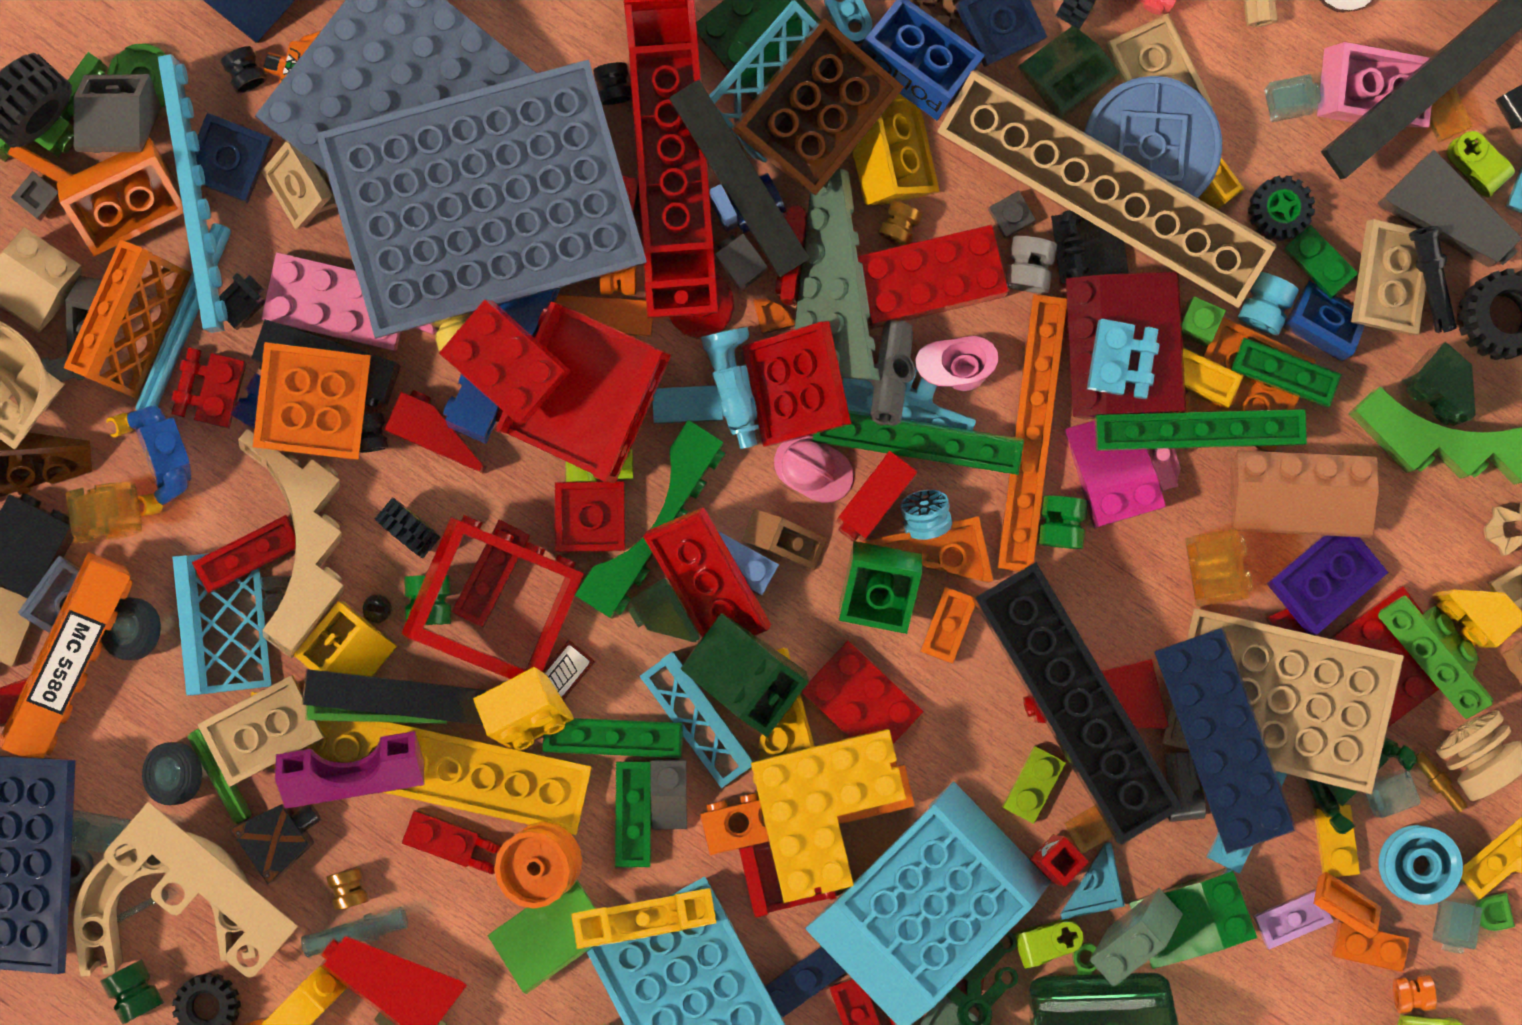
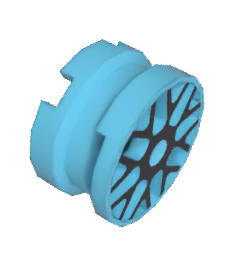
[900,490,952,540]

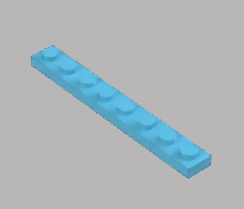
[158,54,228,333]

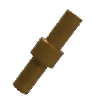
[1416,751,1468,814]

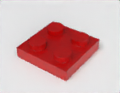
[555,481,626,552]

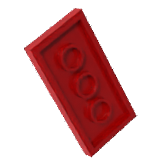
[643,507,772,638]

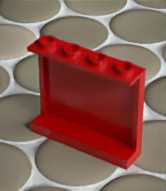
[495,301,671,483]

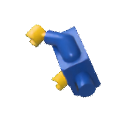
[106,406,191,516]

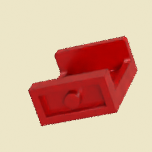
[739,841,837,918]

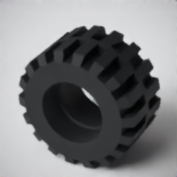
[0,53,72,148]
[1457,269,1522,360]

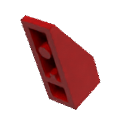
[384,390,486,474]

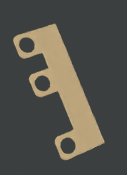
[104,802,298,977]

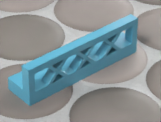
[640,651,753,788]

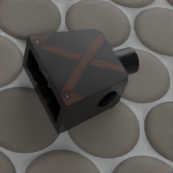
[230,804,322,884]

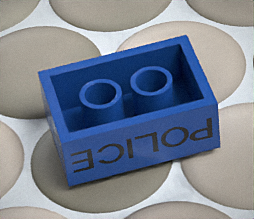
[860,0,985,121]

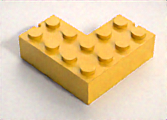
[751,729,906,903]

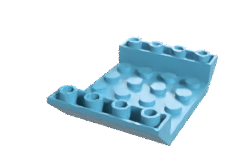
[804,781,1051,1025]

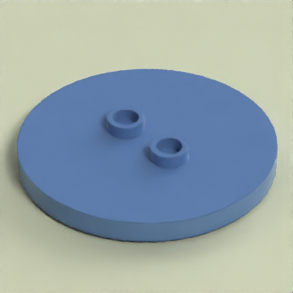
[1084,76,1222,198]

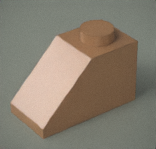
[742,509,827,570]

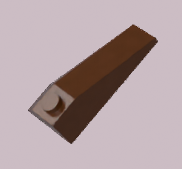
[0,432,92,497]

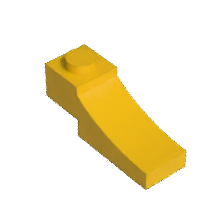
[261,966,347,1025]

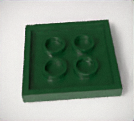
[696,0,820,101]

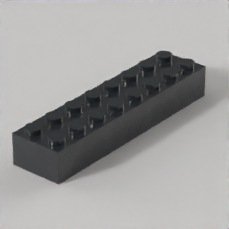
[972,562,1183,845]

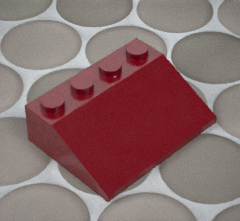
[1066,272,1186,419]

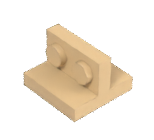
[261,141,337,230]

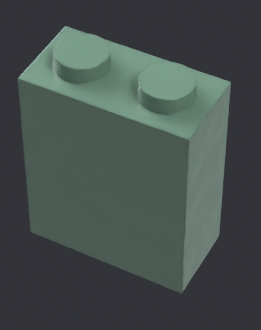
[1090,888,1183,987]

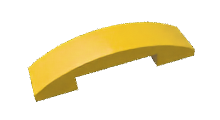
[571,888,716,949]

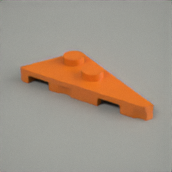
[862,516,993,583]

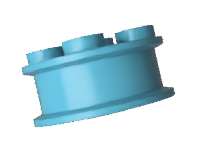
[1378,825,1463,905]

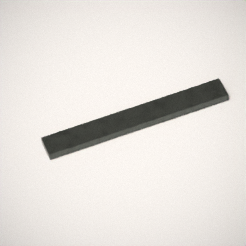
[1321,0,1522,179]

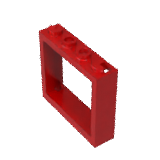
[401,515,584,679]

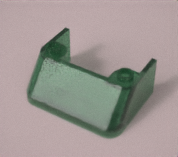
[1029,973,1179,1025]

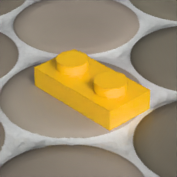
[1313,804,1360,877]

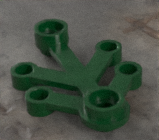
[945,932,1018,1025]

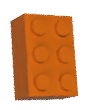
[57,138,183,256]

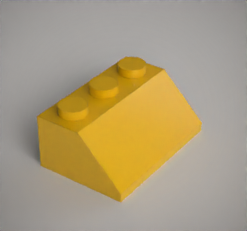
[853,94,940,206]

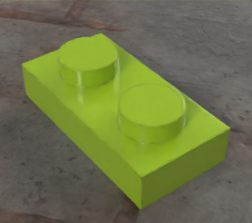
[1002,746,1066,824]

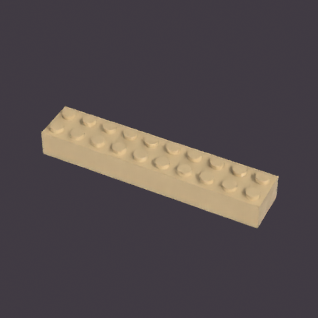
[937,70,1276,308]

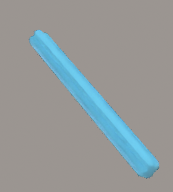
[135,223,231,410]

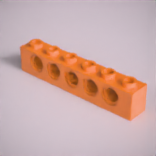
[700,761,915,855]

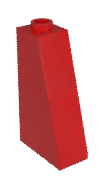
[1023,659,1169,729]
[320,936,467,1025]

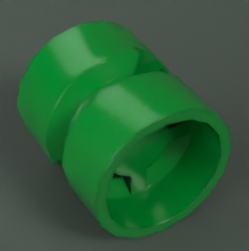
[1038,495,1088,549]
[404,575,451,625]

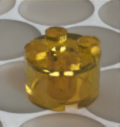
[65,482,142,543]

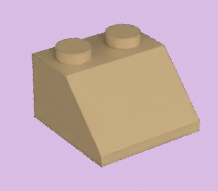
[0,227,82,333]

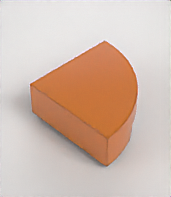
[753,299,795,334]

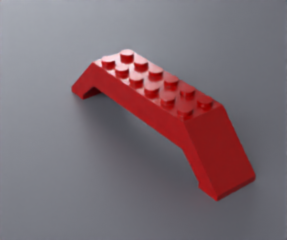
[623,0,718,318]

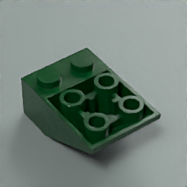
[680,612,809,738]

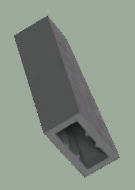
[1377,150,1522,267]

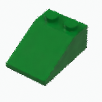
[1128,868,1257,969]

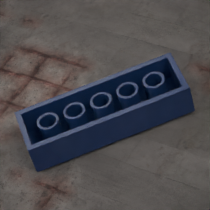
[1154,628,1297,854]

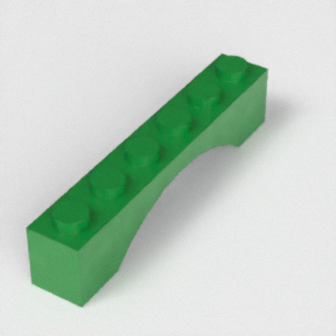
[575,420,726,619]

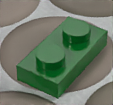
[1284,225,1358,300]

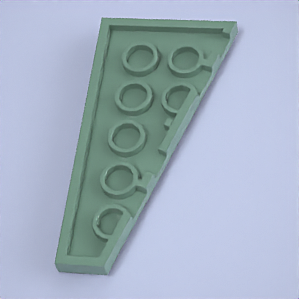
[794,168,880,381]

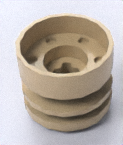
[1436,710,1522,801]

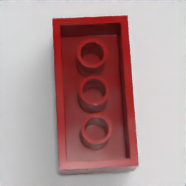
[857,225,1008,329]

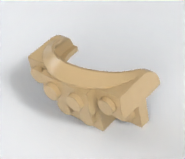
[0,321,65,449]

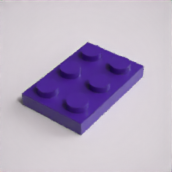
[1266,535,1389,636]

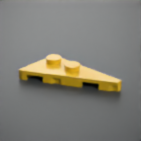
[753,647,815,784]

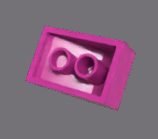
[1064,420,1166,528]

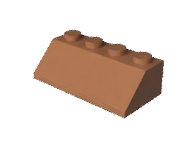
[1230,450,1379,538]

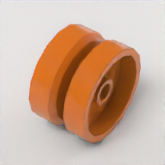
[494,822,583,909]

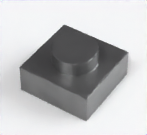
[11,171,59,221]
[988,190,1036,239]

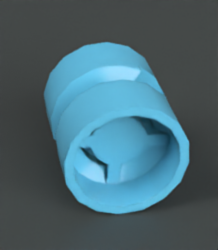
[1238,272,1299,335]

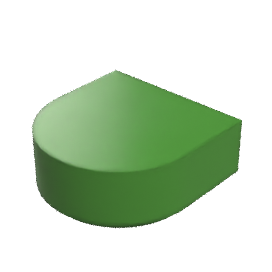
[1473,892,1515,931]

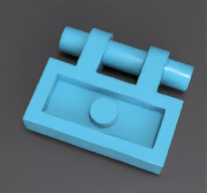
[1087,319,1160,399]

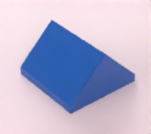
[1283,281,1365,361]

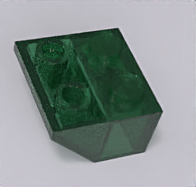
[1018,26,1119,119]
[1401,342,1476,426]

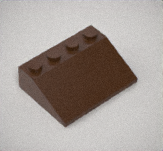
[730,18,904,195]

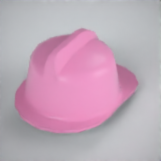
[915,336,998,391]
[774,436,853,503]

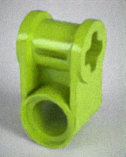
[1447,131,1515,198]
[1013,919,1083,969]

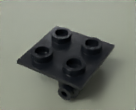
[1051,210,1129,284]

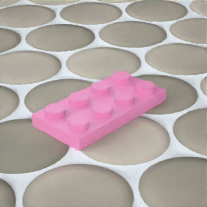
[261,253,401,351]

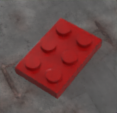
[802,640,924,744]

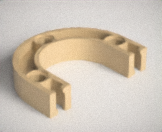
[74,832,259,977]

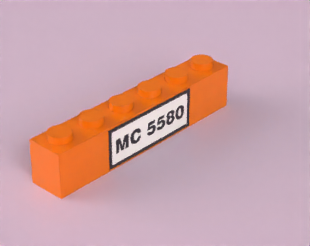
[0,552,133,758]

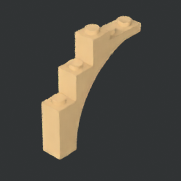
[238,429,343,658]

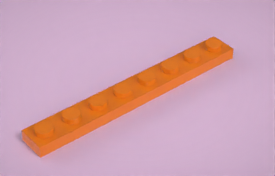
[997,294,1067,571]

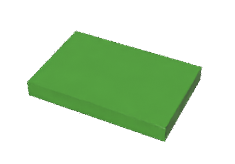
[487,879,596,994]

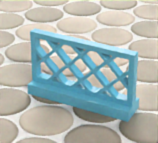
[709,1,816,162]
[172,554,272,696]

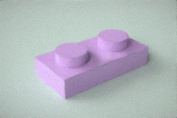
[1253,889,1333,949]

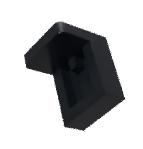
[219,273,265,330]

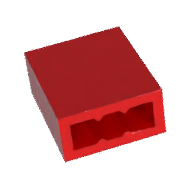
[836,451,917,542]

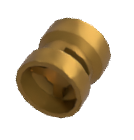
[878,201,923,246]
[326,867,369,910]

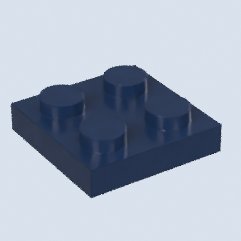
[955,0,1047,68]
[195,113,273,203]

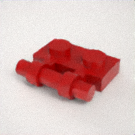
[171,347,247,429]

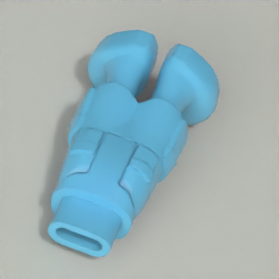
[701,327,759,449]

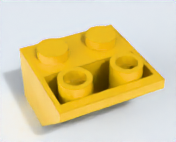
[1432,590,1522,648]
[293,601,398,677]
[473,667,574,750]

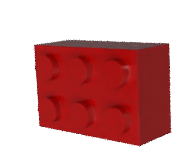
[439,299,571,424]

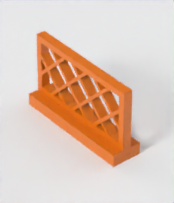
[63,239,191,398]

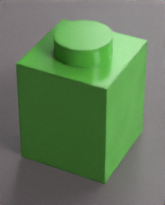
[1181,296,1226,347]

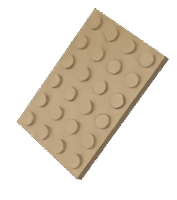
[1162,608,1404,795]

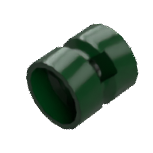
[100,959,164,1025]

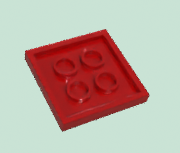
[742,321,851,447]
[1329,586,1439,727]

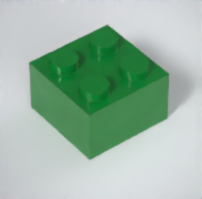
[839,541,922,634]

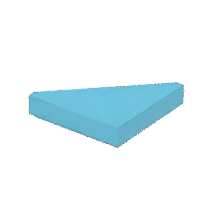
[1060,842,1125,920]

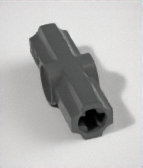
[870,320,915,426]

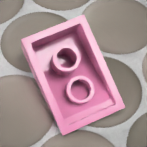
[1317,42,1432,128]

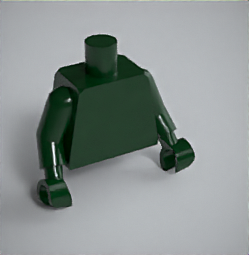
[1305,737,1417,834]

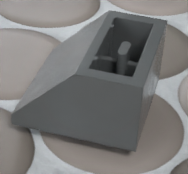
[74,74,161,153]

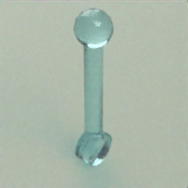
[117,889,169,923]

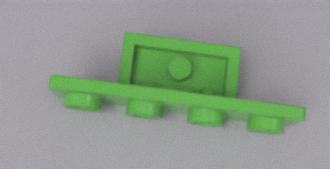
[1378,596,1493,719]

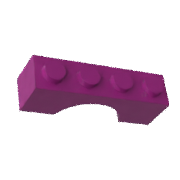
[275,731,424,809]

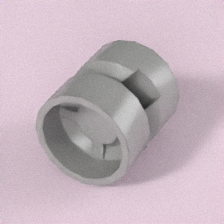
[1006,236,1057,293]

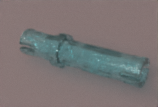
[301,907,408,958]

